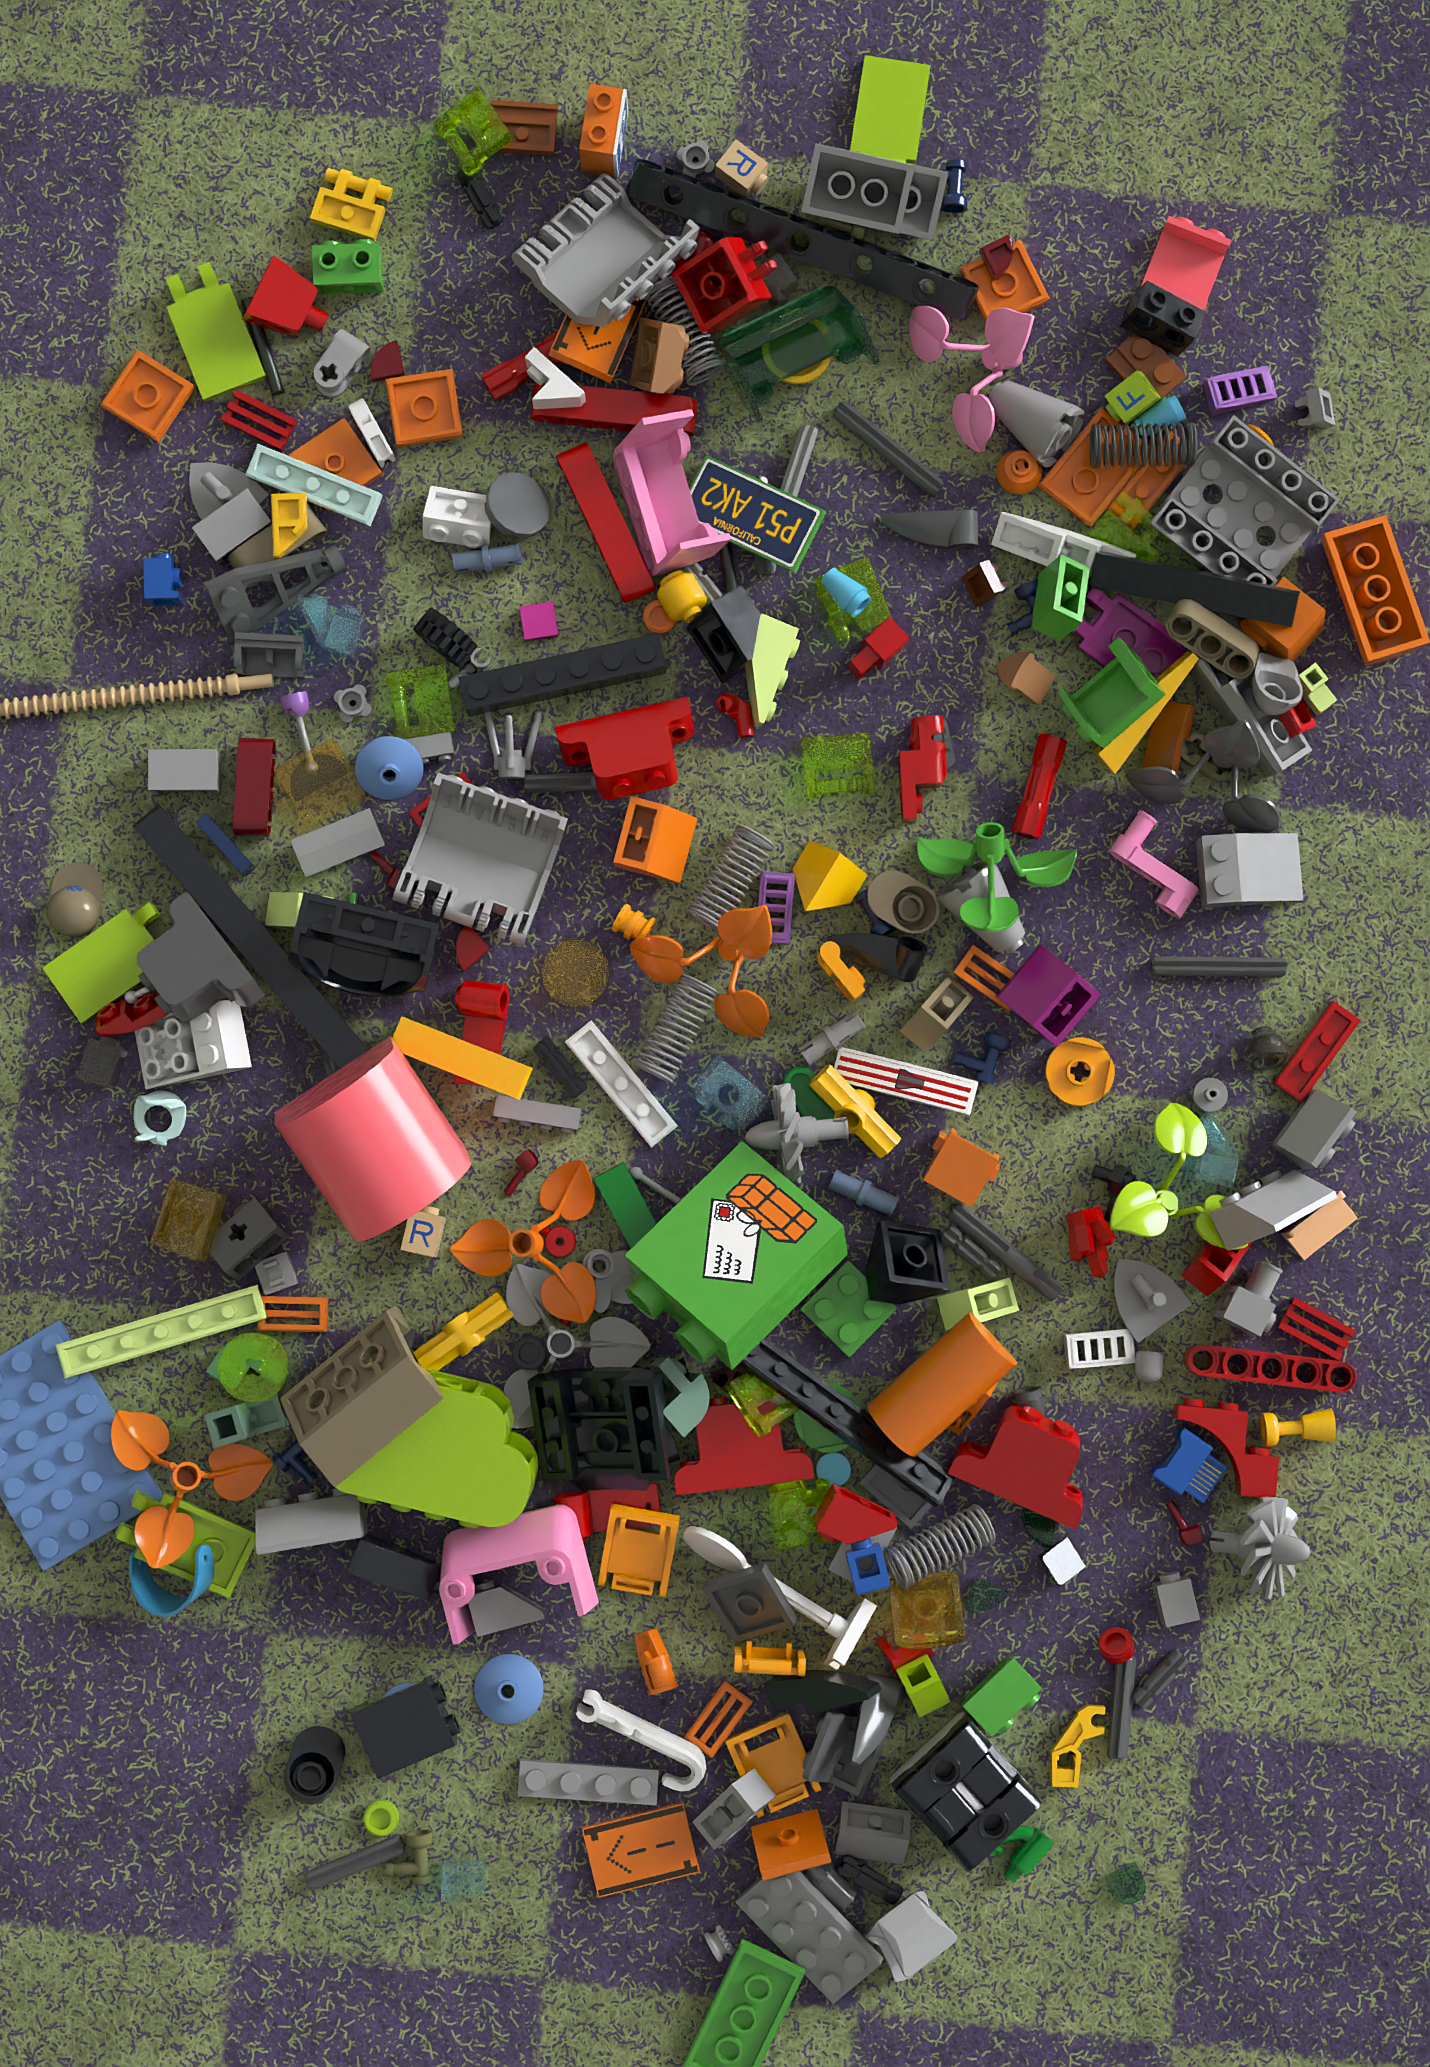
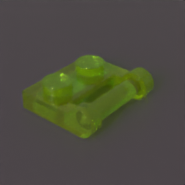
[434,87,514,176]
[385,664,456,740]
[802,732,875,799]
[725,1350,800,1438]

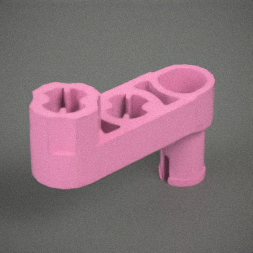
[1109,810,1199,919]

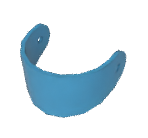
[129,1544,214,1617]

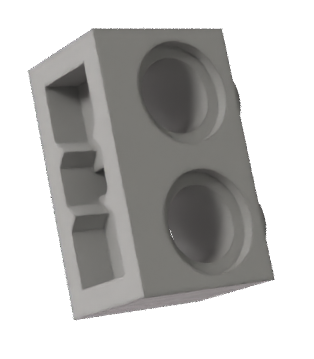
[692,1769,776,1850]

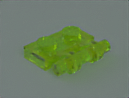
[1087,491,1170,562]
[814,557,892,642]
[769,1478,829,1550]

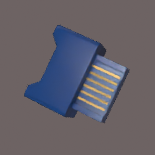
[1148,1426,1228,1503]

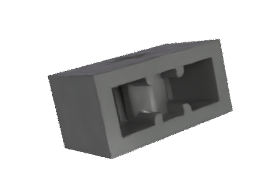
[202,1198,290,1281]

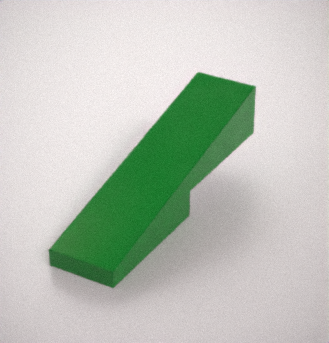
[593,1162,656,1248]

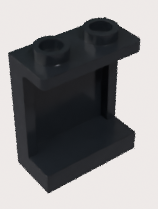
[350,1675,461,1779]

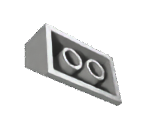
[1209,1170,1337,1251]
[255,1488,369,1555]

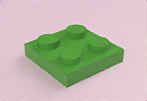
[800,1260,897,1358]

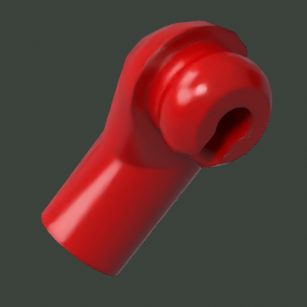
[716,693,754,738]

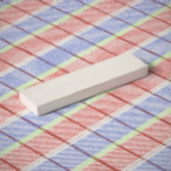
[565,1021,678,1148]

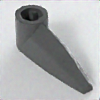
[881,510,979,549]
[850,1672,901,1766]

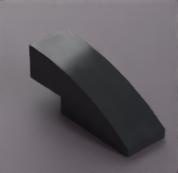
[764,1670,881,1716]

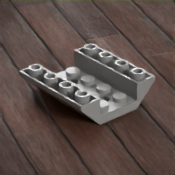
[1150,415,1340,586]

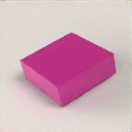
[519,601,559,642]

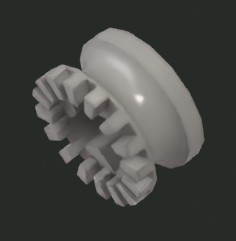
[704,1925,735,1962]

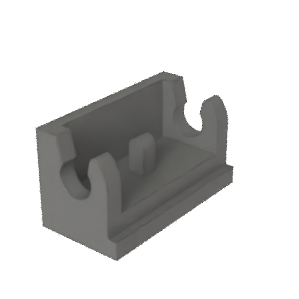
[234,632,307,679]

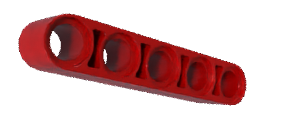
[530,383,698,437]
[556,442,656,604]
[1183,1344,1357,1393]

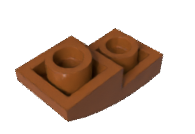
[1142,700,1195,773]

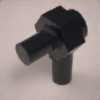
[1092,1164,1136,1222]

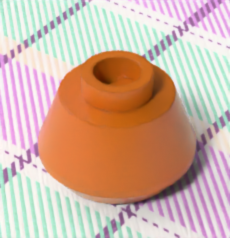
[996,449,1042,495]

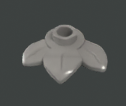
[582,1249,633,1314]

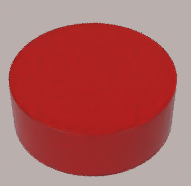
[1098,1627,1135,1664]

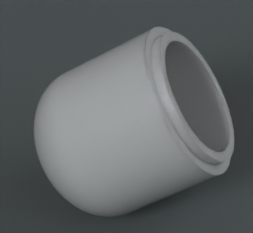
[1135,1351,1164,1383]

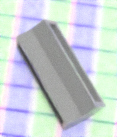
[290,808,385,877]

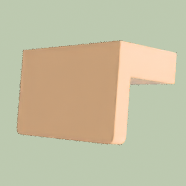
[1281,1190,1358,1260]

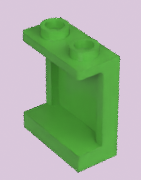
[1058,637,1166,749]

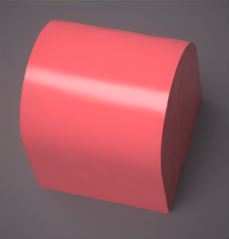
[275,1036,471,1242]

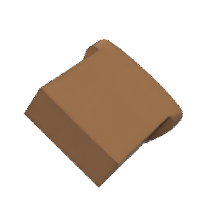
[997,652,1056,705]

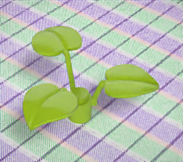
[1110,1103,1248,1250]

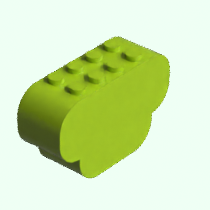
[328,1369,539,1528]

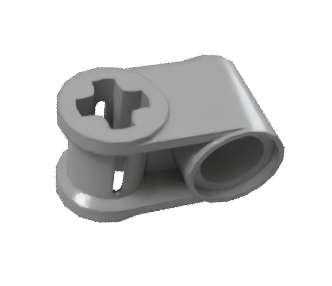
[314,329,371,398]

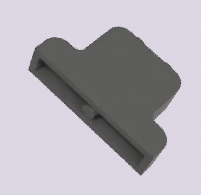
[137,891,265,1022]

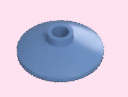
[355,736,423,800]
[474,1654,543,1724]

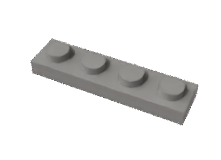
[517,1759,659,1805]

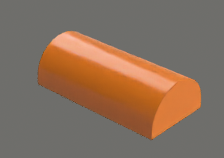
[1320,515,1430,666]
[868,1311,1018,1457]

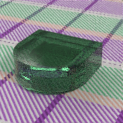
[1104,1861,1146,1904]

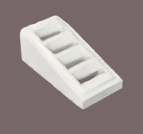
[1063,1329,1136,1369]

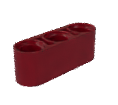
[233,737,276,837]

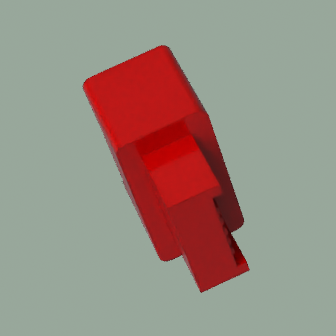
[848,616,910,680]

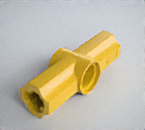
[808,1064,901,1158]
[413,1292,515,1371]

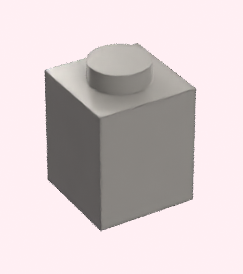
[1152,1571,1200,1628]

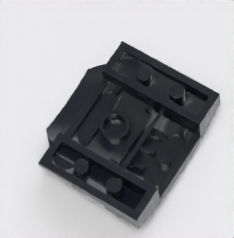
[527,1367,671,1491]

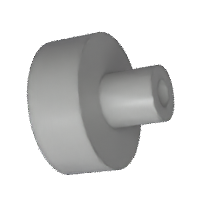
[1192,1078,1228,1112]

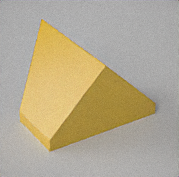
[792,840,868,911]

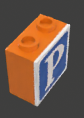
[579,84,628,178]

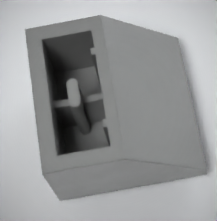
[1270,1089,1357,1170]

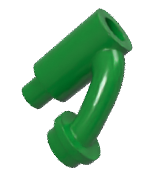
[991,1826,1054,1883]

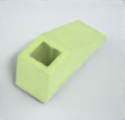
[745,614,800,727]

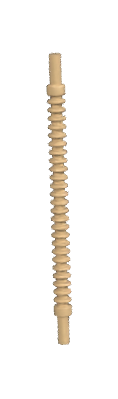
[0,674,274,720]

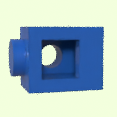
[143,553,183,606]
[845,1538,891,1595]

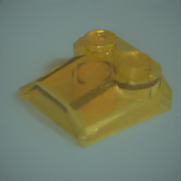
[889,1571,966,1649]

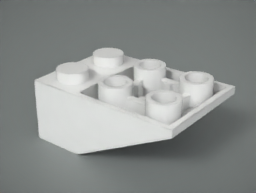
[135,1000,252,1089]

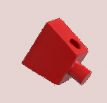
[242,256,329,337]

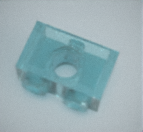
[691,1055,771,1132]

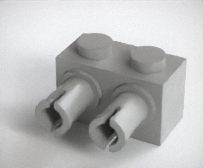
[1212,1261,1283,1336]

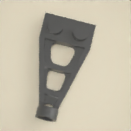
[204,545,347,642]

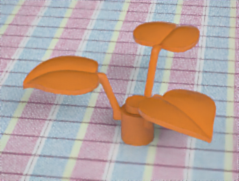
[630,905,772,1037]
[450,1160,597,1324]
[111,1410,273,1569]

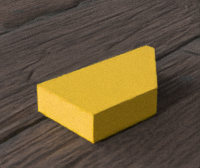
[271,493,308,559]

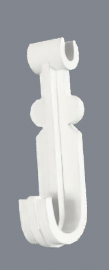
[576,1689,706,1792]

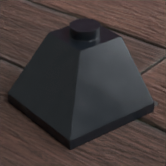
[686,585,760,684]
[865,1220,950,1305]

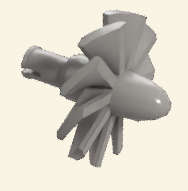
[744,1083,849,1184]
[1210,1497,1310,1600]

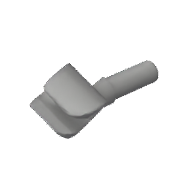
[448,648,490,688]

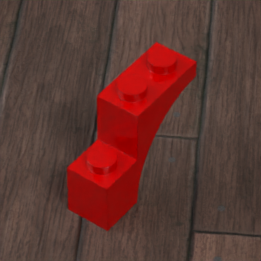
[1173,1398,1279,1498]

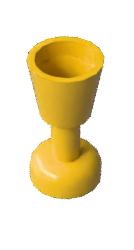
[1260,1408,1336,1447]

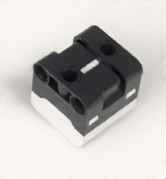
[889,1712,1042,1872]

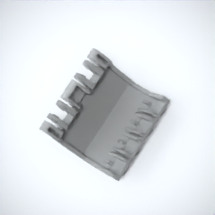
[512,173,700,327]
[392,773,568,946]

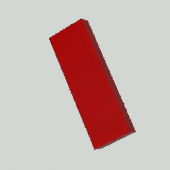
[1272,1001,1361,1103]

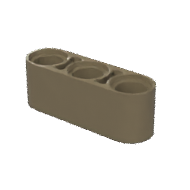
[228,503,328,587]
[1166,599,1259,679]

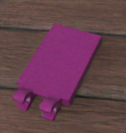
[1070,587,1198,678]

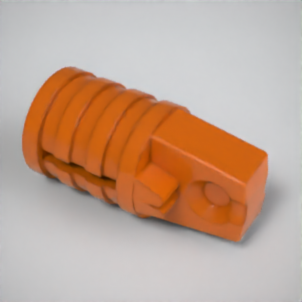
[634,1628,678,1696]

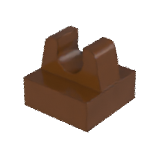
[961,560,1008,607]

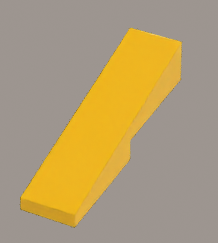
[1092,651,1199,774]
[392,1016,533,1100]

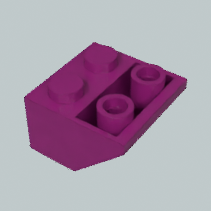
[995,945,1101,1047]

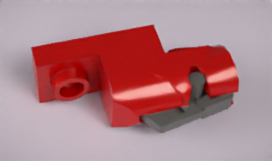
[898,715,956,823]

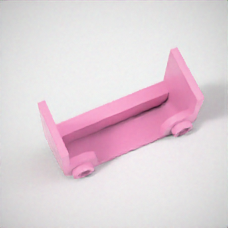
[613,409,731,577]
[439,1505,599,1645]

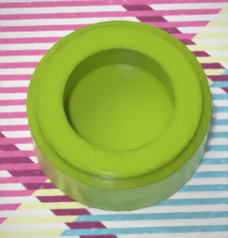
[363,1799,399,1837]

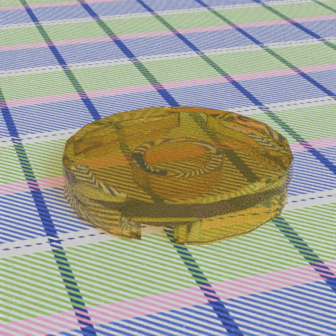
[541,939,610,1008]

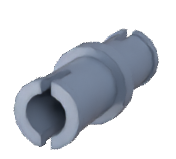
[452,543,523,575]
[828,1170,899,1217]

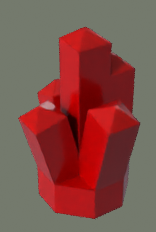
[1065,1206,1116,1278]

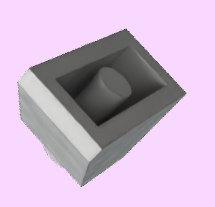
[468,1580,546,1637]

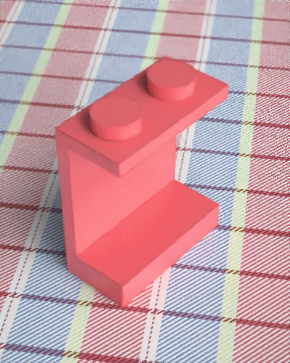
[1141,216,1232,311]

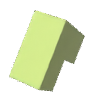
[1299,662,1337,716]

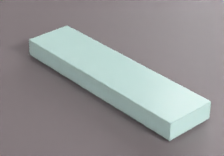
[245,444,383,526]

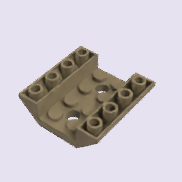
[280,1305,443,1487]

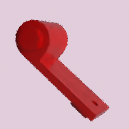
[455,980,509,1087]
[553,1483,661,1543]

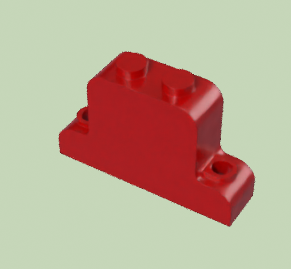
[555,696,695,800]
[674,1392,814,1495]
[948,1406,1083,1530]

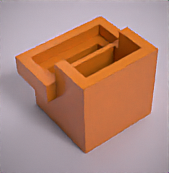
[1239,577,1325,662]
[923,1128,1000,1207]

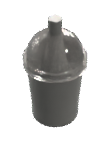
[802,1862,857,1912]

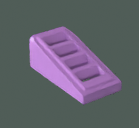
[1203,366,1277,416]
[758,871,795,944]

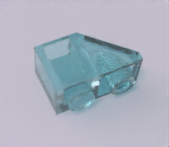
[297,594,367,661]
[1184,1112,1240,1189]

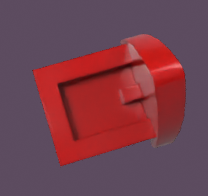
[876,1634,935,1677]

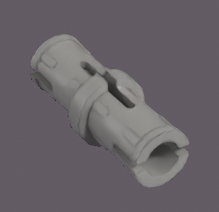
[798,1010,866,1066]

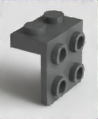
[803,1712,889,1797]

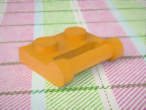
[817,941,866,1004]

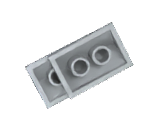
[801,143,949,240]
[1190,658,1312,778]

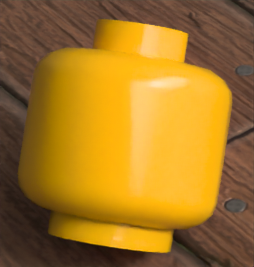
[657,570,707,623]

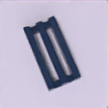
[196,814,256,877]

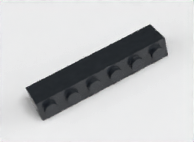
[458,633,666,717]

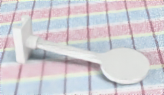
[683,1526,877,1671]

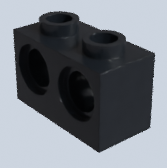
[1120,281,1205,357]

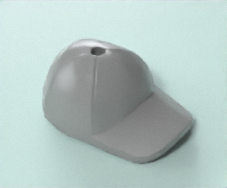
[1251,652,1303,715]

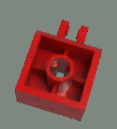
[671,237,778,333]

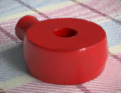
[539,1226,576,1258]

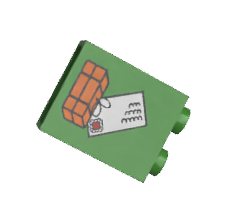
[625,1141,848,1370]

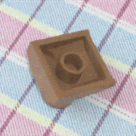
[628,317,689,394]

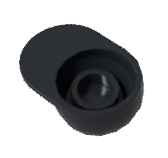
[284,1726,345,1805]

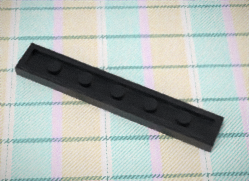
[1090,551,1300,627]

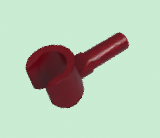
[370,851,402,890]
[504,1149,539,1196]
[1166,1500,1202,1546]

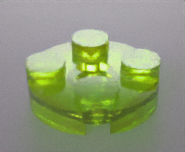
[217,1332,289,1403]

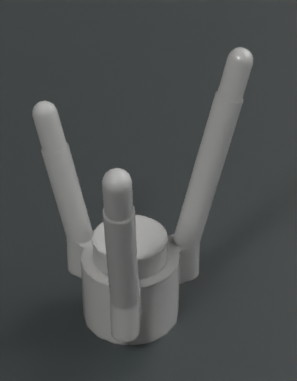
[484,711,542,779]

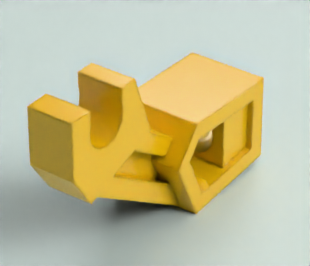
[1049,1704,1105,1788]

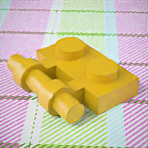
[310,168,393,242]

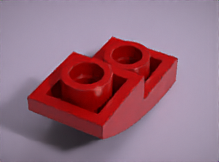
[96,991,169,1036]

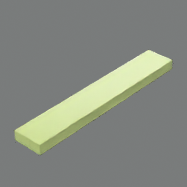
[55,1285,267,1378]

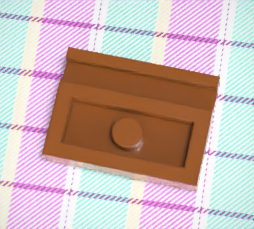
[487,100,558,156]
[1105,334,1187,408]

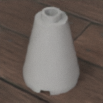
[988,380,1085,468]
[937,860,1025,954]

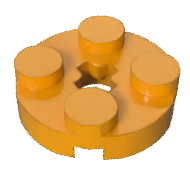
[1045,1037,1115,1106]

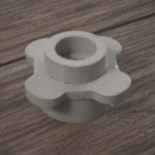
[677,141,715,177]
[334,684,372,723]

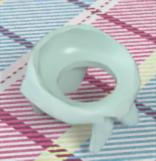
[133,1090,186,1146]

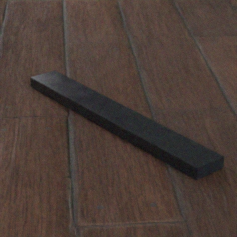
[739,1338,956,1507]

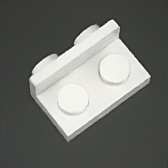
[423,486,492,548]

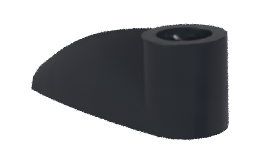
[826,933,927,982]

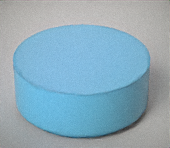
[816,1452,851,1487]

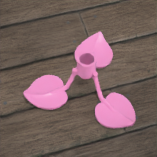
[909,306,1034,453]

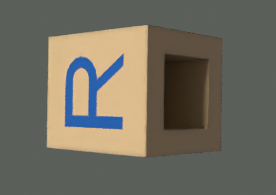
[715,139,769,197]
[400,1206,446,1257]

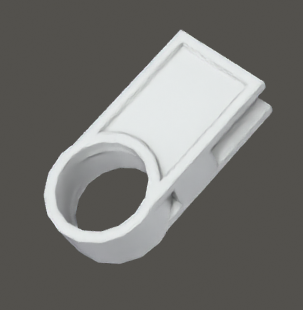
[348,398,396,468]

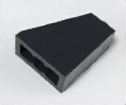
[347,1534,441,1601]

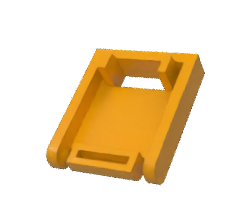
[598,1504,680,1598]
[733,1640,806,1676]
[725,1711,822,1818]

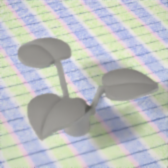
[504,1264,650,1429]

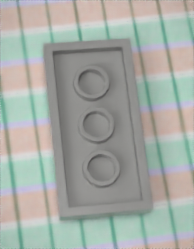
[735,1871,883,2004]

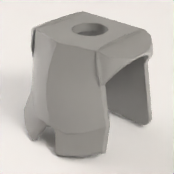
[865,1891,957,1983]

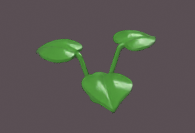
[917,822,1077,932]

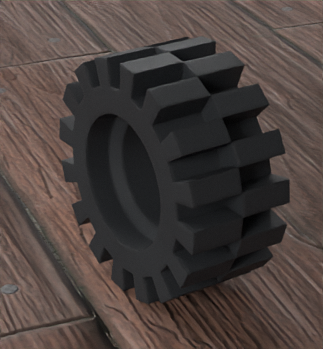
[413,607,478,668]

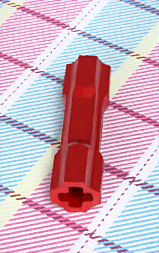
[480,330,564,402]
[1011,733,1068,840]

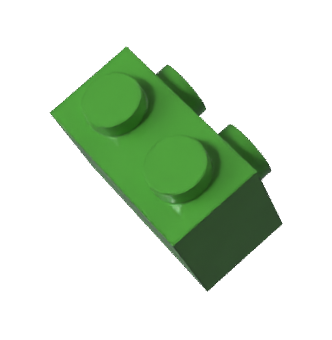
[312,239,384,295]
[1031,554,1090,641]
[960,1654,1042,1737]

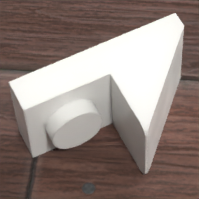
[525,347,586,409]

